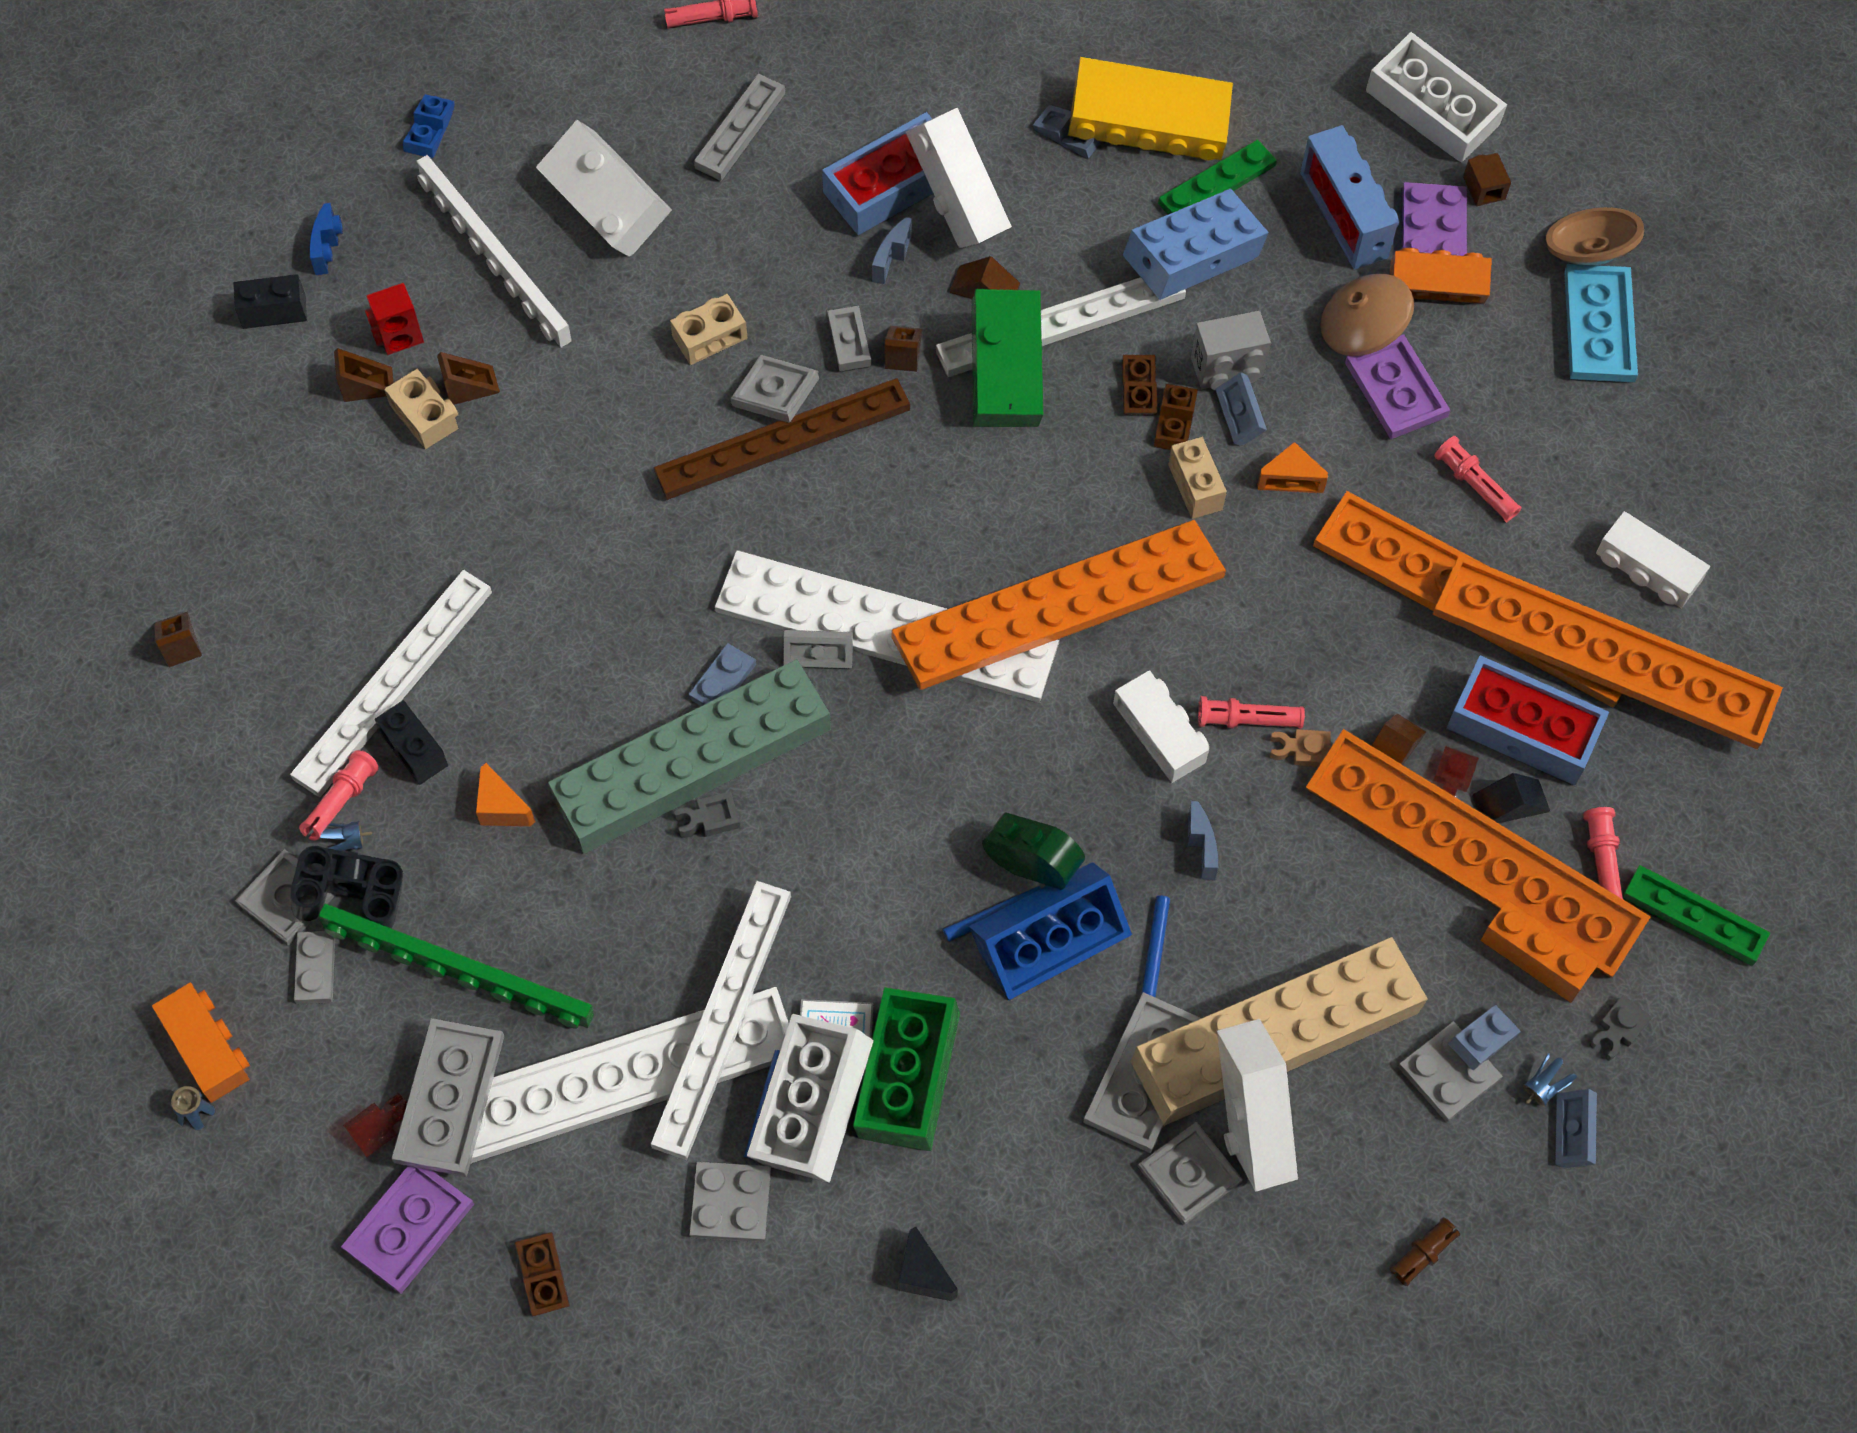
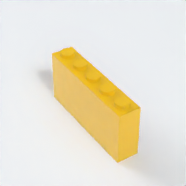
[1068,57,1233,160]

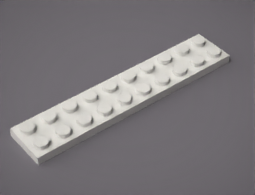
[715,550,1059,703]
[470,987,789,1164]

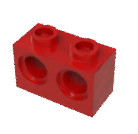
[364,283,424,355]

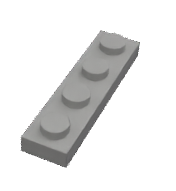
[694,74,785,181]

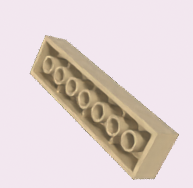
[1130,937,1428,1126]

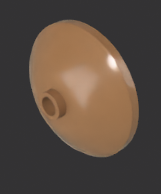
[1546,207,1644,266]
[1320,274,1414,356]

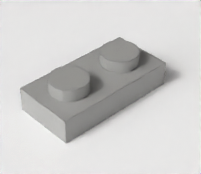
[827,306,871,371]
[784,630,853,668]
[294,931,335,1004]

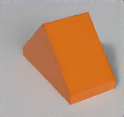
[1258,442,1328,493]
[476,763,535,827]

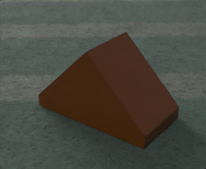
[950,256,1020,299]
[885,326,923,372]
[334,348,394,402]
[437,352,500,405]
[154,612,202,667]
[1372,714,1426,765]

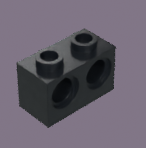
[374,700,448,785]

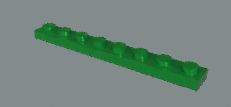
[319,903,594,1029]

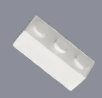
[1596,511,1710,608]
[1113,670,1209,783]

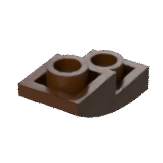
[1122,355,1157,415]
[1154,384,1198,450]
[515,1232,570,1317]

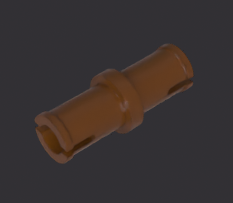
[1390,1217,1460,1286]

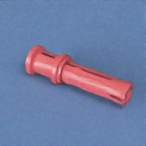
[664,0,758,29]
[1434,436,1522,523]
[1198,696,1305,729]
[299,750,378,841]
[1583,807,1623,899]

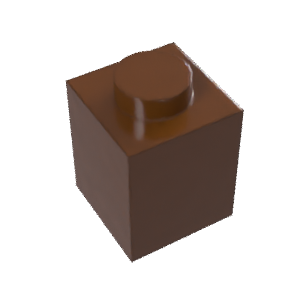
[1463,153,1511,206]

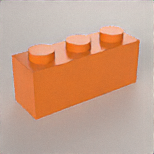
[1390,248,1492,304]
[1480,900,1599,1003]
[152,982,250,1103]

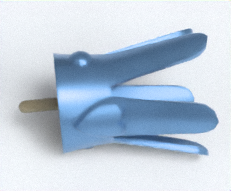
[320,821,372,851]
[1523,1053,1577,1106]
[171,1086,215,1130]

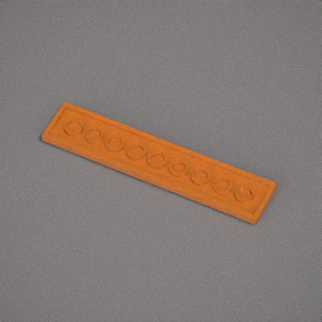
[1313,491,1622,708]
[891,520,1226,690]
[1432,554,1783,750]
[1306,729,1651,978]

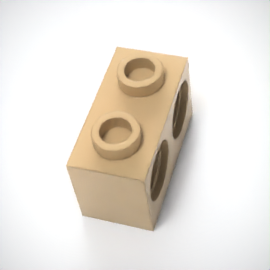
[670,294,747,365]
[384,368,458,449]
[1168,437,1227,519]

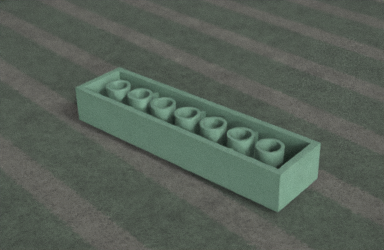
[548,659,831,854]

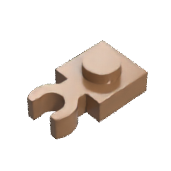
[1270,729,1331,767]

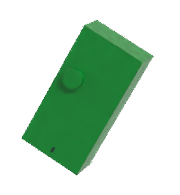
[971,289,1043,427]
[853,987,960,1151]

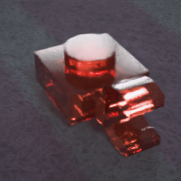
[1434,746,1479,797]
[343,1093,407,1157]

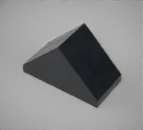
[1472,773,1550,823]
[899,1226,958,1301]

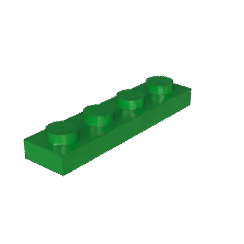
[1158,140,1277,215]
[1623,865,1770,966]

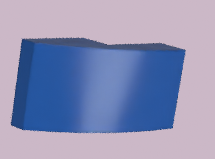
[403,94,455,158]
[310,203,343,275]

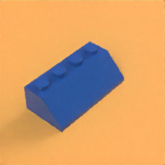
[969,862,1132,1000]

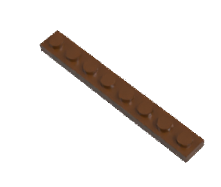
[654,378,910,500]

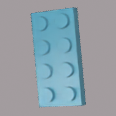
[1564,264,1638,382]

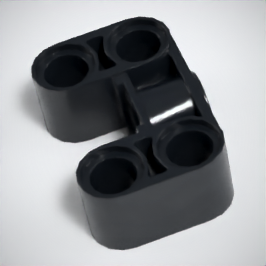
[290,846,403,929]

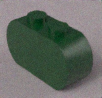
[982,812,1085,890]

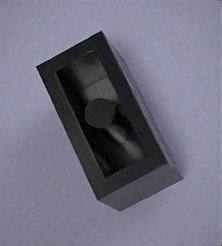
[233,274,307,329]

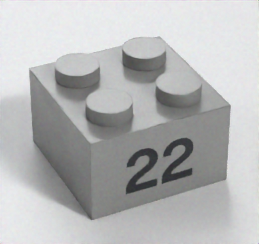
[1191,311,1271,390]

